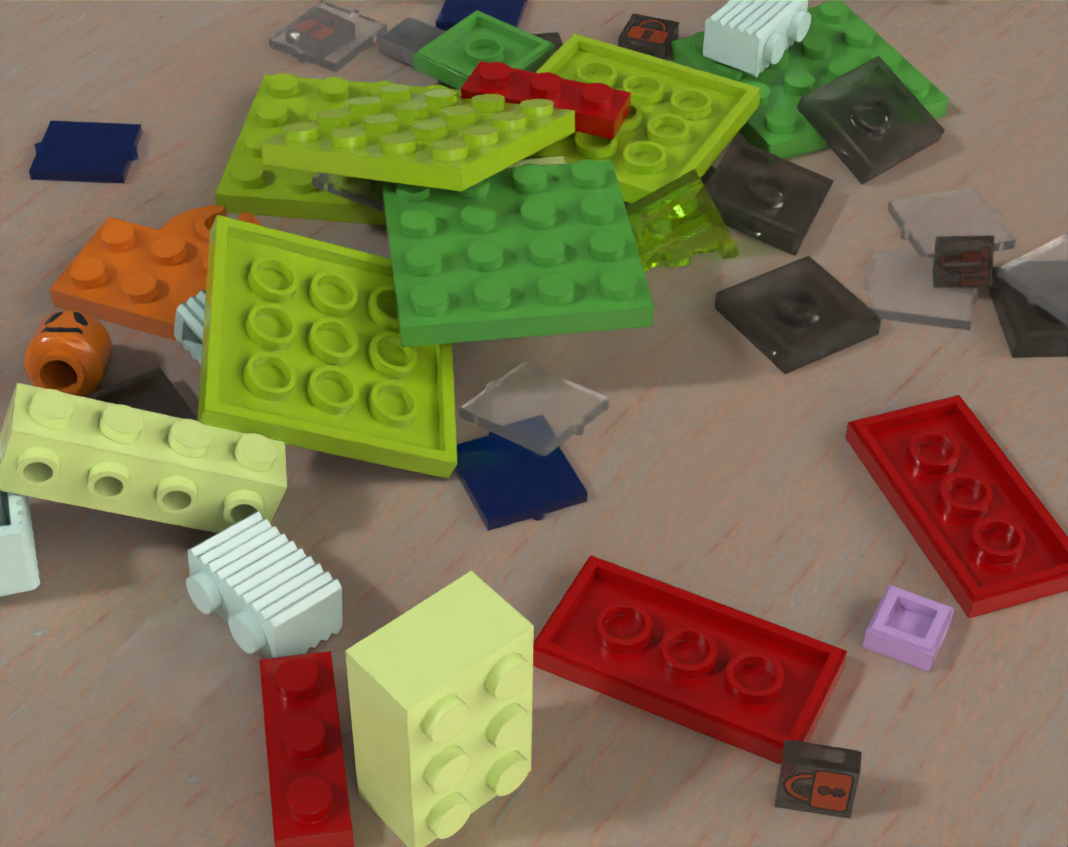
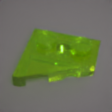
[626,169,741,272]

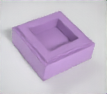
[862,585,955,672]

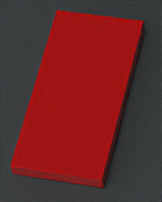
[845,395,1068,618]
[533,555,848,770]

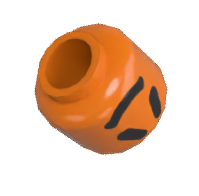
[24,310,113,397]

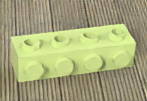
[0,383,287,533]

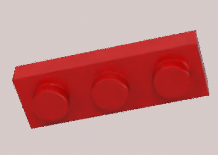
[461,61,631,140]
[259,651,354,847]

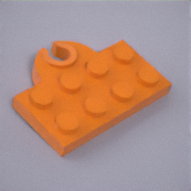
[49,205,262,341]

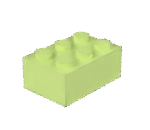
[345,571,534,847]

